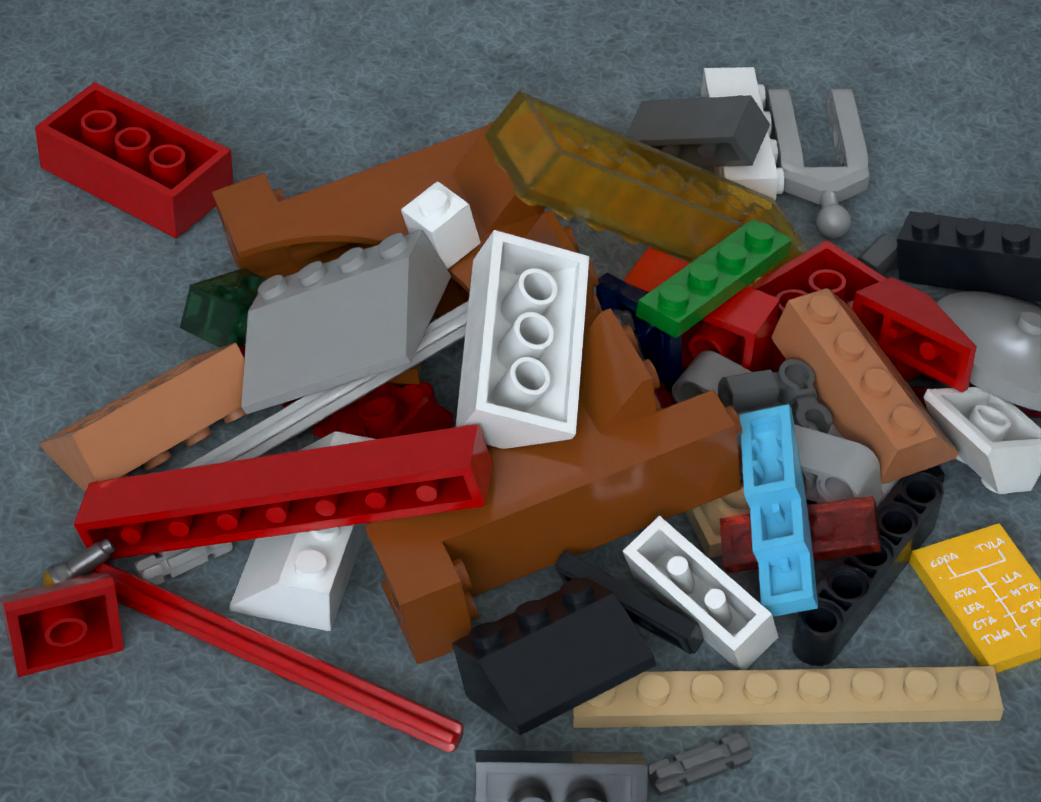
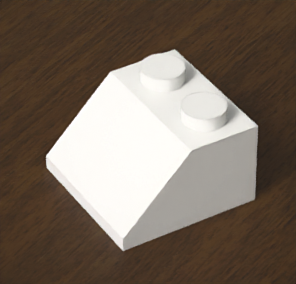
[923,387,1041,494]

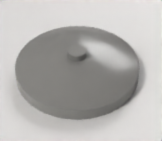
[937,291,1041,411]

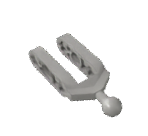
[764,88,870,239]

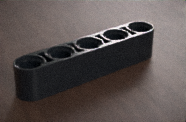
[792,471,944,666]

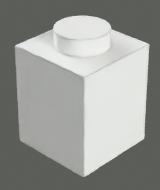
[401,181,481,270]

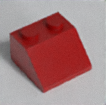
[0,571,124,677]

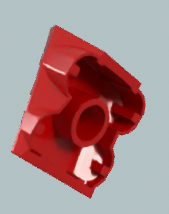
[313,382,453,439]

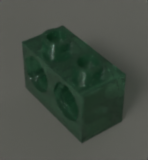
[180,268,267,347]

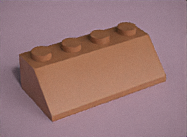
[771,288,959,484]
[39,343,246,492]

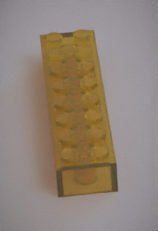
[484,91,810,286]

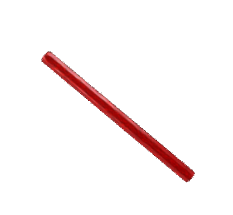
[91,562,464,752]

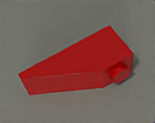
[852,277,977,392]

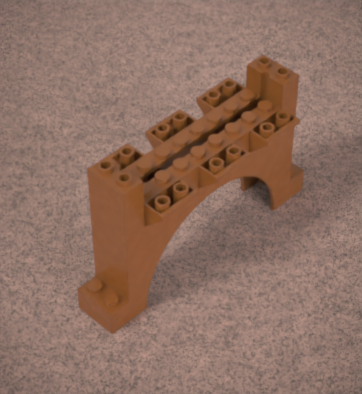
[212,107,743,664]

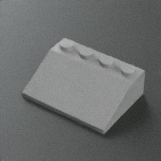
[241,229,451,414]

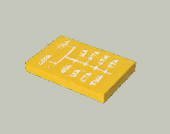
[909,523,1041,673]

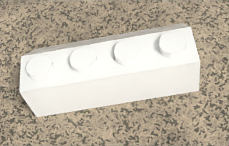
[456,230,589,449]
[229,431,375,631]

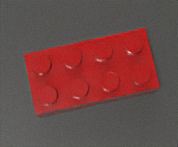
[35,82,233,239]

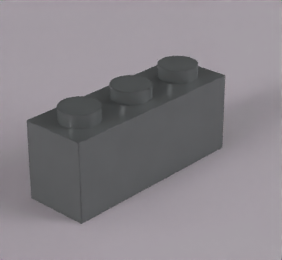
[623,95,770,169]

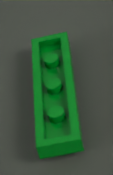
[636,219,792,338]

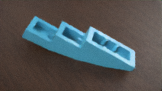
[740,404,818,617]

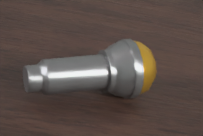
[42,538,116,586]

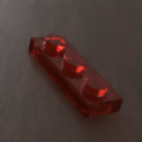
[719,496,881,573]

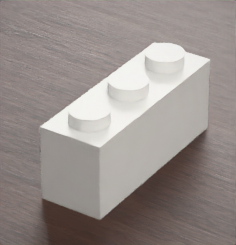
[623,515,779,670]

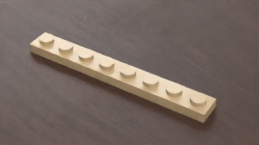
[572,666,1004,728]

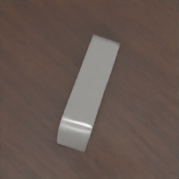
[736,410,883,545]

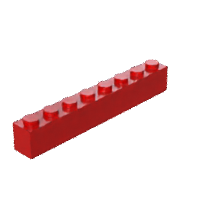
[73,424,493,560]

